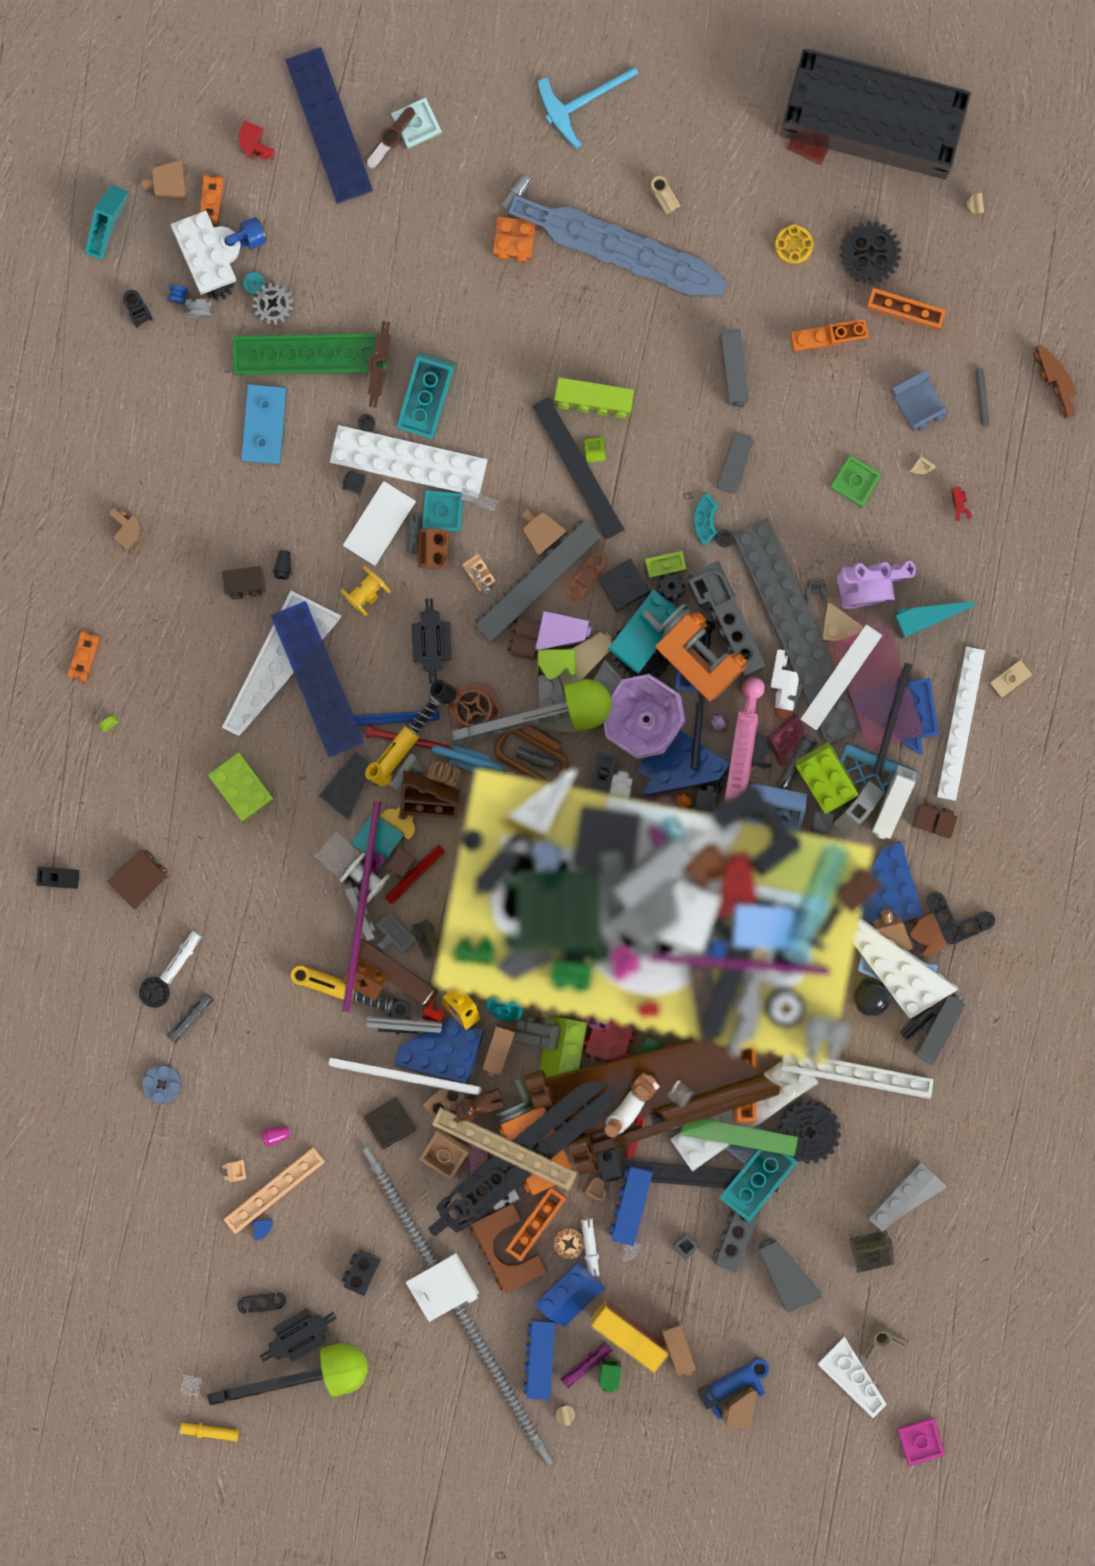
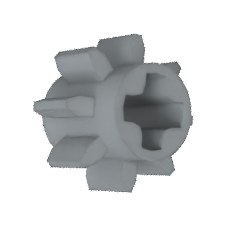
[632,941,658,957]

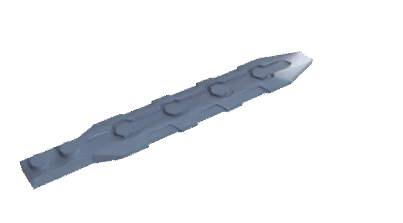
[508,195,728,296]

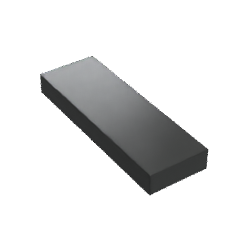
[717,433,754,494]

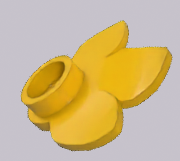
[380,807,415,839]

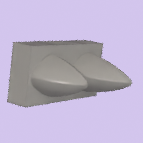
[388,752,425,790]

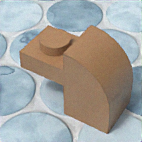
[109,508,142,552]

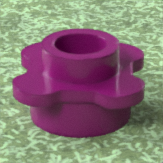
[363,851,385,872]

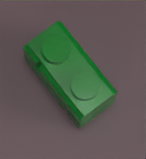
[550,959,594,992]

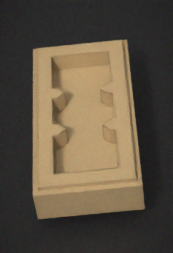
[990,660,1032,698]

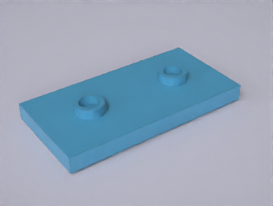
[241,385,286,465]

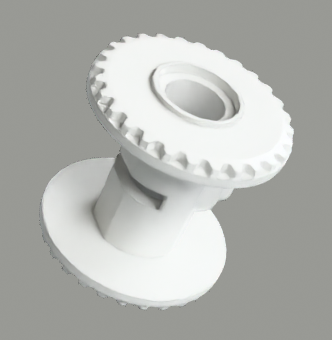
[340,852,391,903]

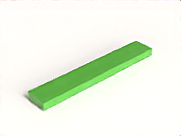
[681,1119,798,1157]

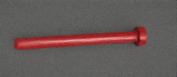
[366,725,450,749]

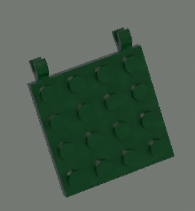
[504,870,601,952]

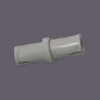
[500,174,532,211]

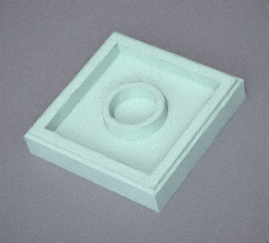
[391,97,442,149]

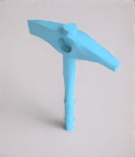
[538,67,638,149]

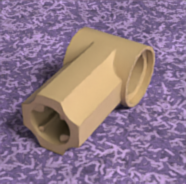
[650,176,681,215]

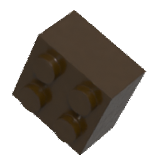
[222,566,266,600]

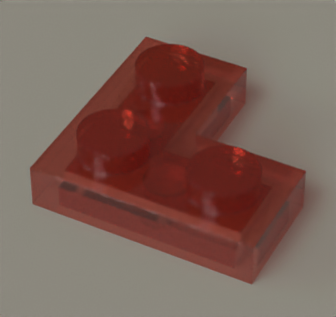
[787,139,829,166]

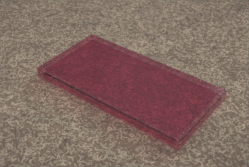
[833,624,924,752]

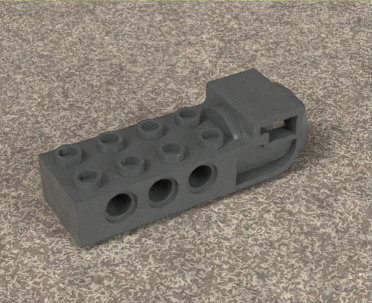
[688,561,766,677]

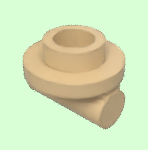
[966,193,984,214]
[556,1405,575,1426]

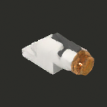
[770,649,803,718]

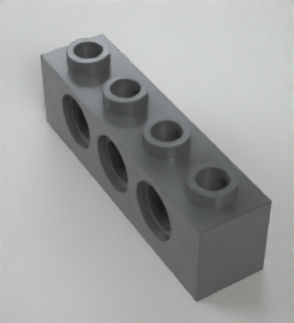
[712,1207,762,1273]

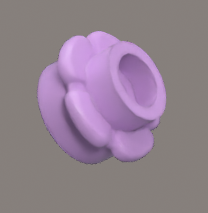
[711,714,727,732]

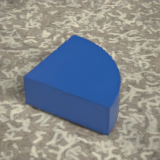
[253,1219,273,1240]

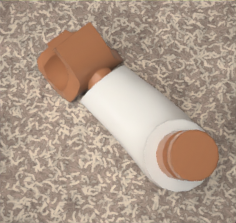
[605,1073,659,1137]

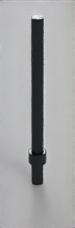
[873,663,912,776]

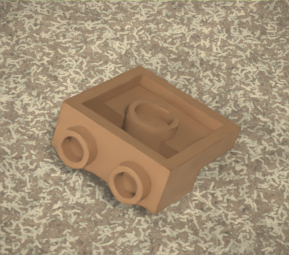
[419,1129,470,1181]

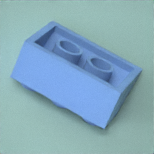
[743,783,807,833]

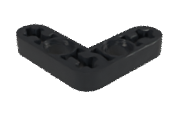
[927,892,996,944]

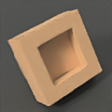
[222,1160,246,1182]

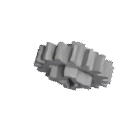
[252,283,294,325]

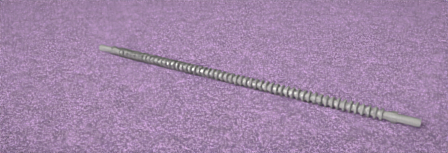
[362,1146,553,1466]

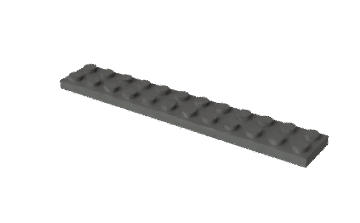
[733,520,863,743]

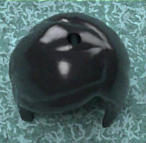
[854,979,892,1016]

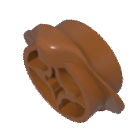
[448,682,501,729]

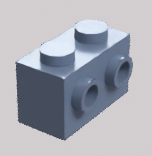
[531,839,563,872]

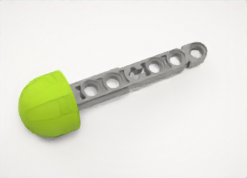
[451,679,612,744]

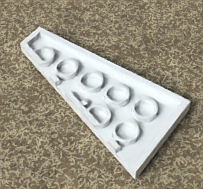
[854,918,958,1019]

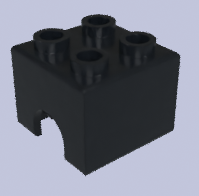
[597,558,650,612]

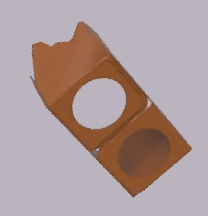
[683,842,735,891]
[905,913,948,960]

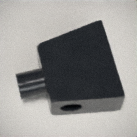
[597,1148,623,1183]

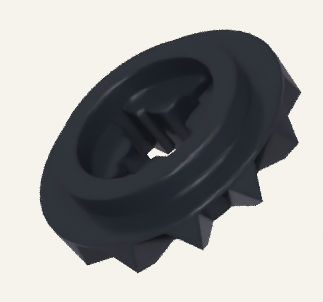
[139,977,170,1008]

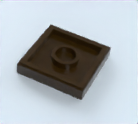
[364,1097,416,1150]

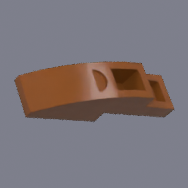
[1033,345,1077,418]

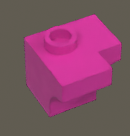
[608,944,641,983]

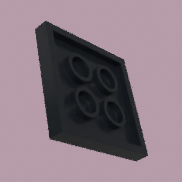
[572,805,642,873]

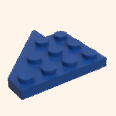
[854,678,939,755]
[636,730,730,796]
[394,1013,485,1085]

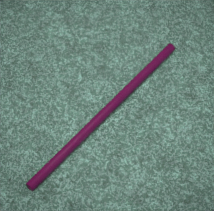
[649,953,830,975]

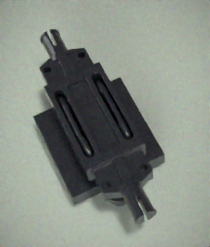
[411,599,452,684]
[260,1308,337,1362]

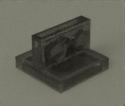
[849,1230,894,1273]

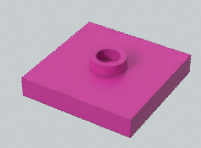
[897,1417,945,1466]

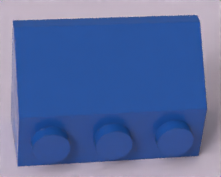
[535,1260,605,1327]

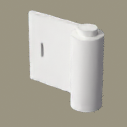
[657,881,721,956]
[406,1252,479,1322]

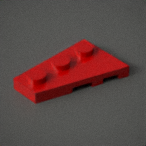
[718,852,758,918]

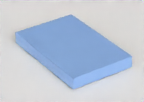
[733,905,794,949]

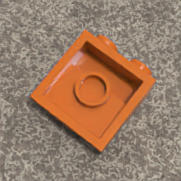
[493,216,535,262]

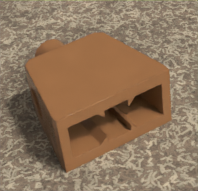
[142,160,187,200]
[521,509,566,556]
[873,909,912,950]

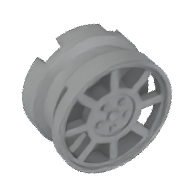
[185,299,212,318]

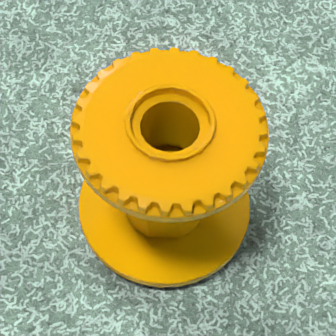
[340,565,391,616]

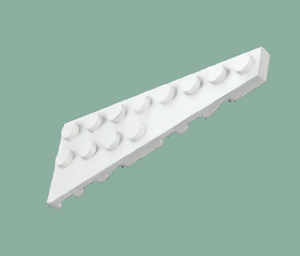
[222,591,342,736]

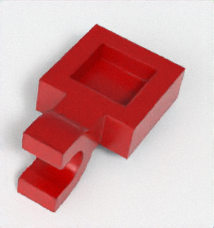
[951,487,972,522]

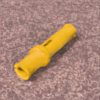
[180,1422,239,1442]

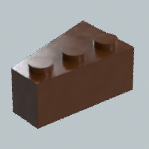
[400,770,460,819]

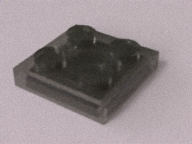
[410,919,442,961]

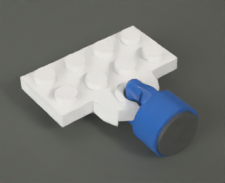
[171,211,267,295]

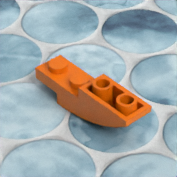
[789,319,869,352]

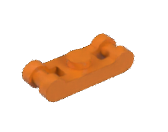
[199,174,224,225]
[67,630,101,683]

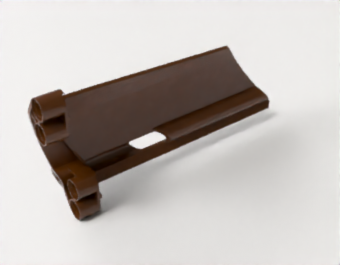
[524,1039,781,1175]

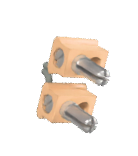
[462,554,495,594]

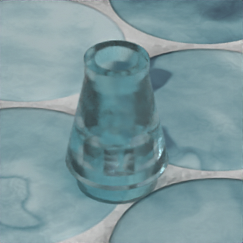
[660,816,686,845]

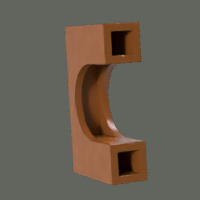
[470,1203,547,1293]

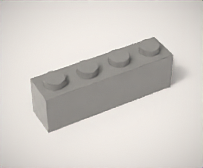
[609,835,691,909]

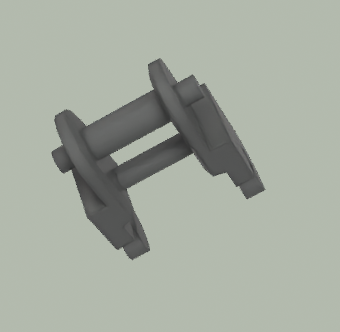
[806,579,826,604]

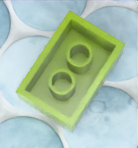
[796,741,859,814]
[208,752,274,822]

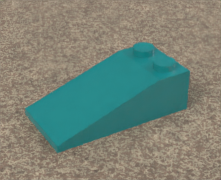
[396,351,456,439]
[608,589,677,673]
[892,601,976,639]
[719,1150,798,1222]

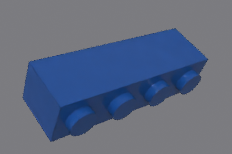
[609,1163,653,1246]
[523,1319,555,1400]

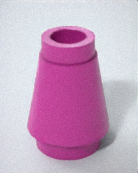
[261,1126,291,1147]

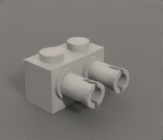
[804,1014,850,1062]

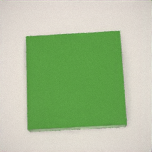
[829,455,882,507]

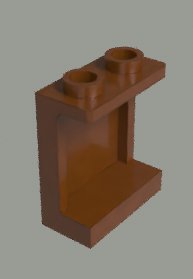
[107,849,168,909]

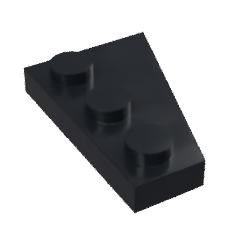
[319,752,371,820]

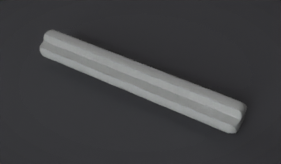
[366,1016,442,1033]

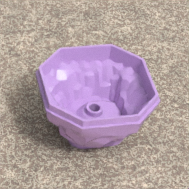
[603,674,685,759]

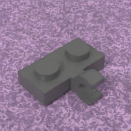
[376,912,416,953]

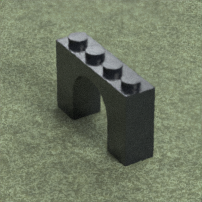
[711,784,802,880]

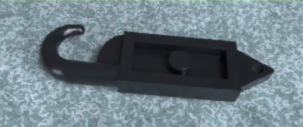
[473,833,533,897]

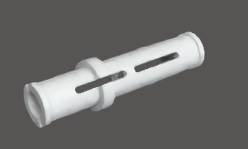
[160,930,202,984]
[581,1218,600,1277]

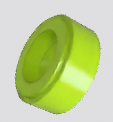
[99,715,119,732]

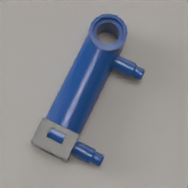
[697,1357,769,1419]

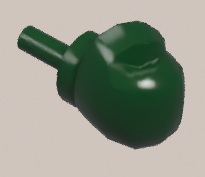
[586,938,609,963]

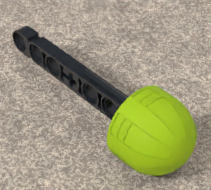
[207,1343,368,1405]

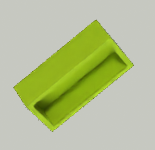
[555,377,634,419]

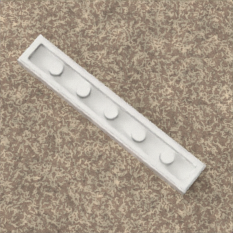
[801,624,883,730]

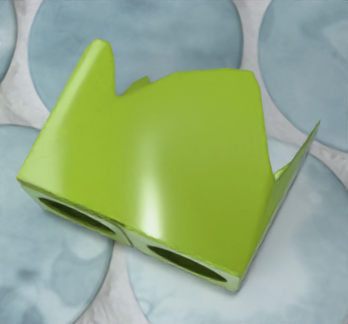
[537,649,577,681]

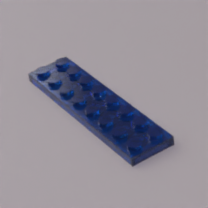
[285,47,373,204]
[270,601,364,758]

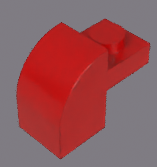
[239,121,276,161]

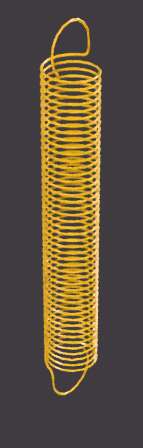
[496,816,547,842]

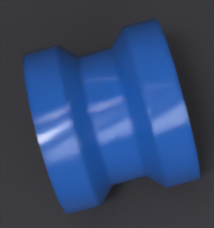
[167,284,189,304]
[706,940,728,959]

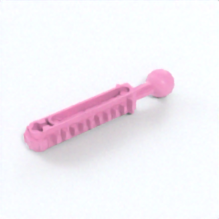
[725,676,765,802]

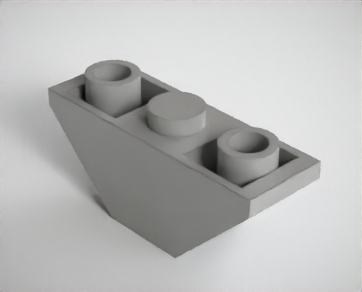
[832,780,884,836]

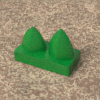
[453,935,494,966]

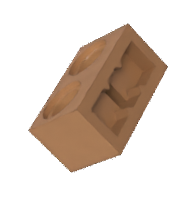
[422,1088,467,1119]

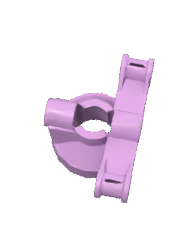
[837,561,916,609]

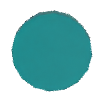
[485,995,523,1022]

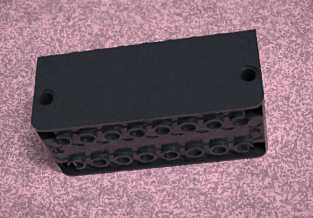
[780,49,971,180]

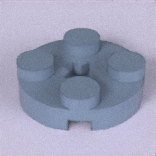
[142,1065,181,1104]

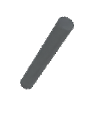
[975,368,989,426]

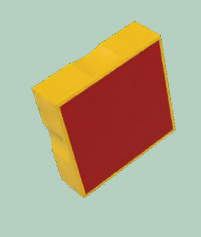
[590,1298,668,1373]

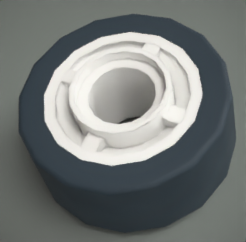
[766,988,805,1028]

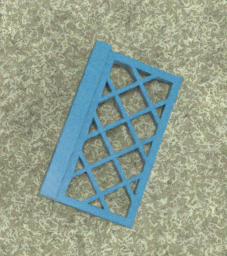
[840,742,919,806]

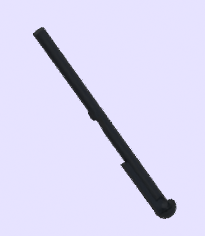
[690,621,715,770]

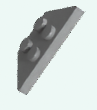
[608,878,680,945]

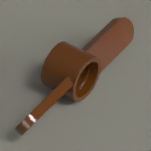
[366,107,415,168]

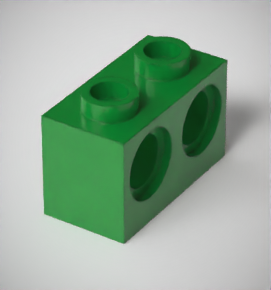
[599,1359,622,1393]

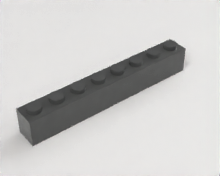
[475,520,602,643]

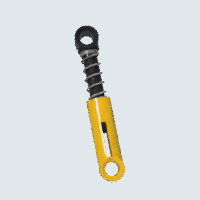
[365,679,457,787]
[291,965,410,1019]

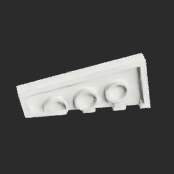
[817,1336,887,1418]

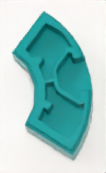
[694,492,719,546]

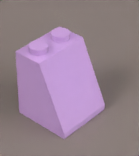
[536,611,592,652]

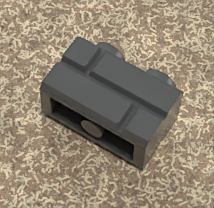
[515,1016,560,1049]

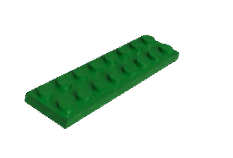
[233,333,387,375]

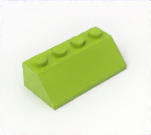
[539,1015,587,1078]

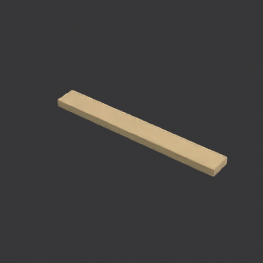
[432,1107,577,1190]

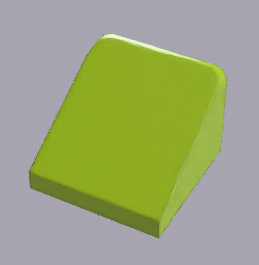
[584,437,605,463]

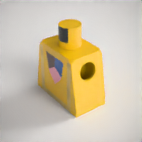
[442,987,481,1031]

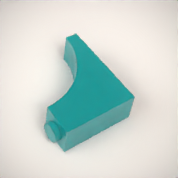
[85,184,129,260]

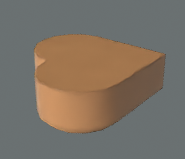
[583,1176,607,1202]

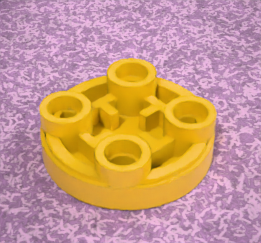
[775,225,814,264]

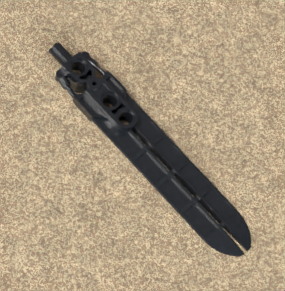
[428,1082,611,1237]

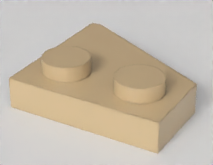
[822,603,863,644]

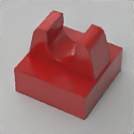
[422,1001,445,1022]

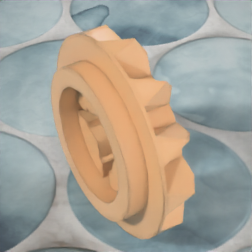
[554,1228,584,1259]

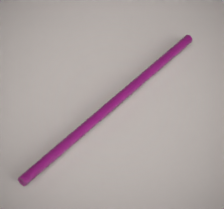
[342,801,382,1012]

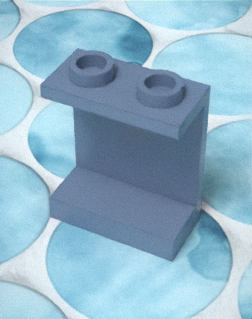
[891,370,948,431]

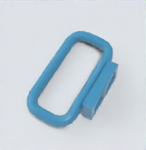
[432,745,506,773]

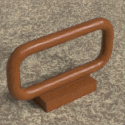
[494,725,569,784]

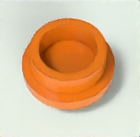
[675,792,693,809]

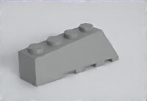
[867,1161,947,1232]

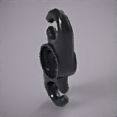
[238,1292,286,1314]

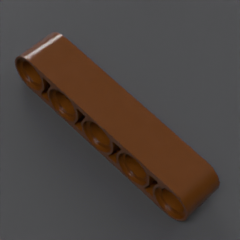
[350,938,438,1007]

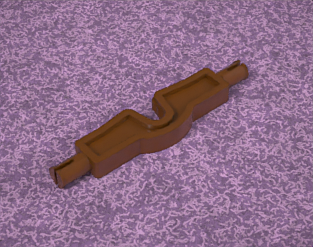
[368,321,391,408]

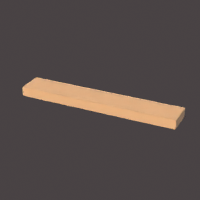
[223,1146,325,1234]

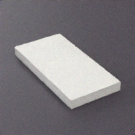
[343,481,416,566]

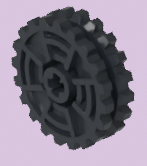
[777,1100,841,1164]

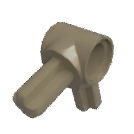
[863,1323,907,1360]

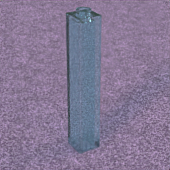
[780,843,850,966]

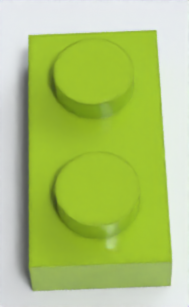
[645,551,687,578]

